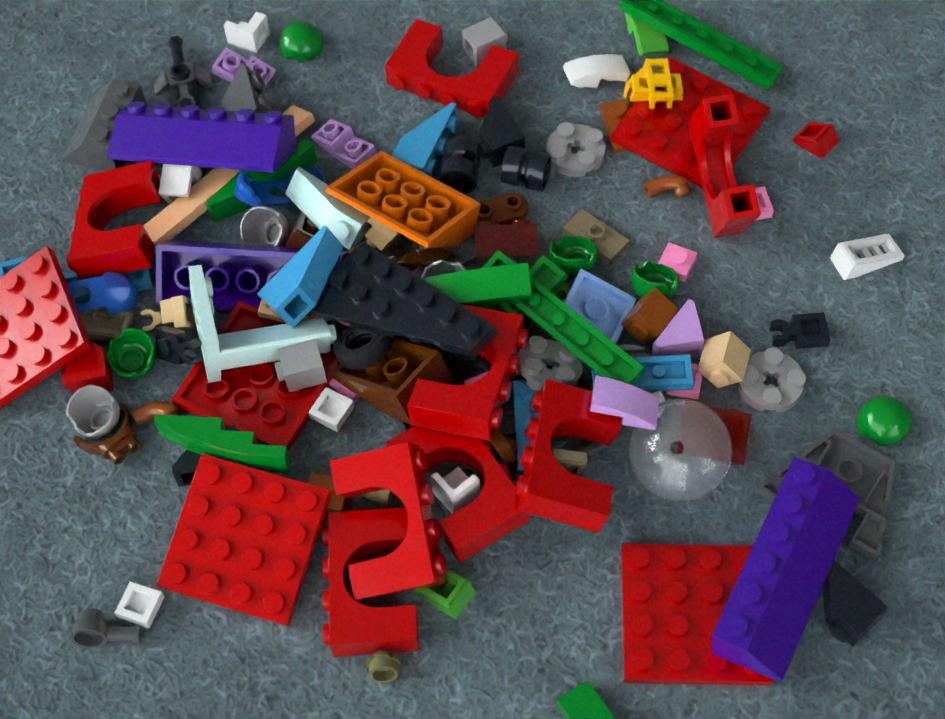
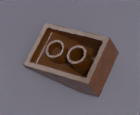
[331,337,454,424]

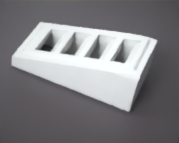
[830,233,905,280]

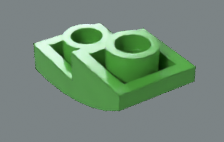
[624,12,669,57]

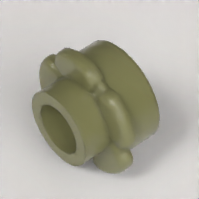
[365,650,401,683]

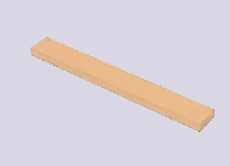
[143,105,315,254]

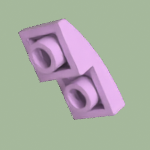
[211,47,277,90]
[311,119,378,169]
[590,376,659,430]

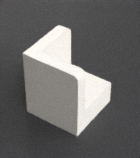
[224,12,270,53]
[158,164,202,203]
[430,467,481,513]

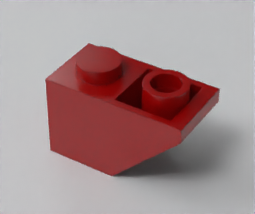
[61,340,114,394]

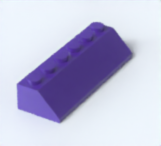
[107,101,297,173]
[156,240,349,311]
[712,457,860,683]

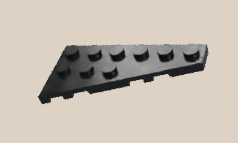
[306,241,498,358]

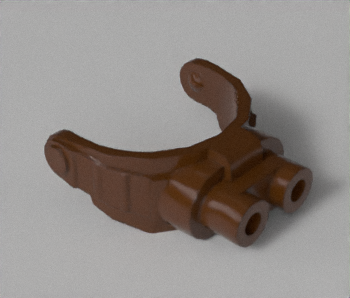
[73,403,141,465]

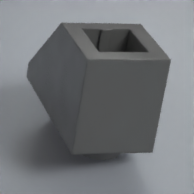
[222,64,271,113]

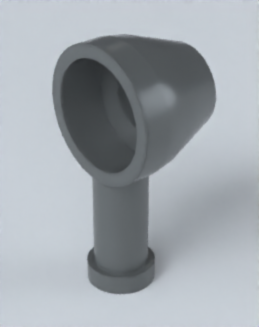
[71,609,141,648]

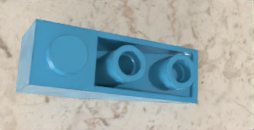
[392,102,460,177]
[257,225,344,328]

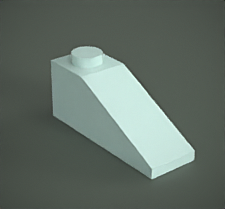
[285,167,371,250]

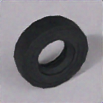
[333,325,392,370]

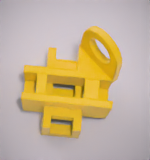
[623,58,683,109]

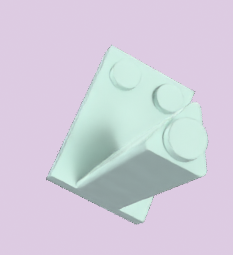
[188,265,337,383]

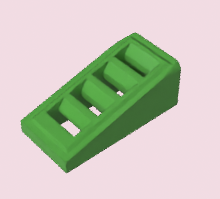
[412,568,475,619]

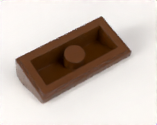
[285,210,319,249]

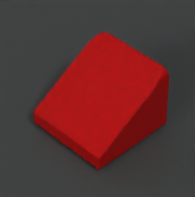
[792,122,838,159]

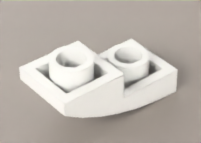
[563,54,631,88]

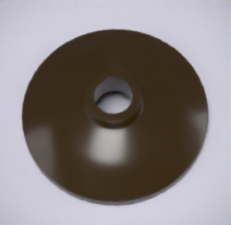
[393,242,455,267]

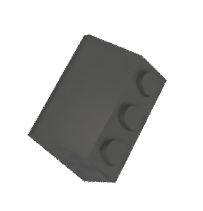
[62,79,147,170]

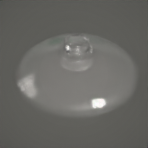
[629,399,732,501]

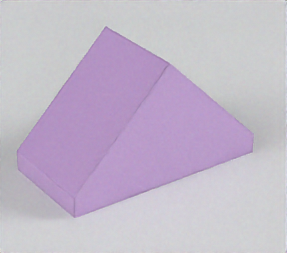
[652,299,704,358]

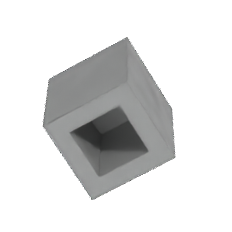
[462,17,508,67]
[274,339,327,392]

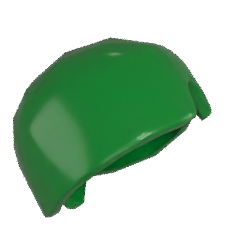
[279,21,323,63]
[549,235,598,277]
[631,260,679,299]
[107,328,157,379]
[855,395,912,446]

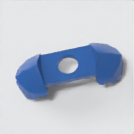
[234,166,326,207]
[67,271,138,315]

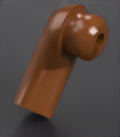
[644,175,691,197]
[131,401,181,426]

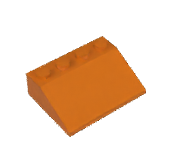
[326,150,481,248]

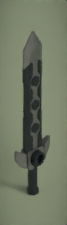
[154,36,213,187]

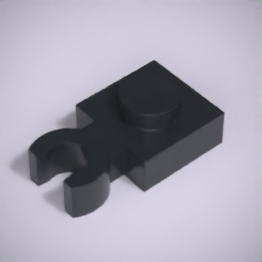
[769,312,830,349]
[155,325,203,365]

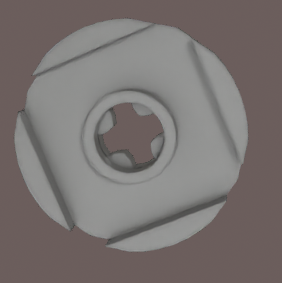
[546,122,606,177]
[517,336,583,391]
[738,348,806,413]

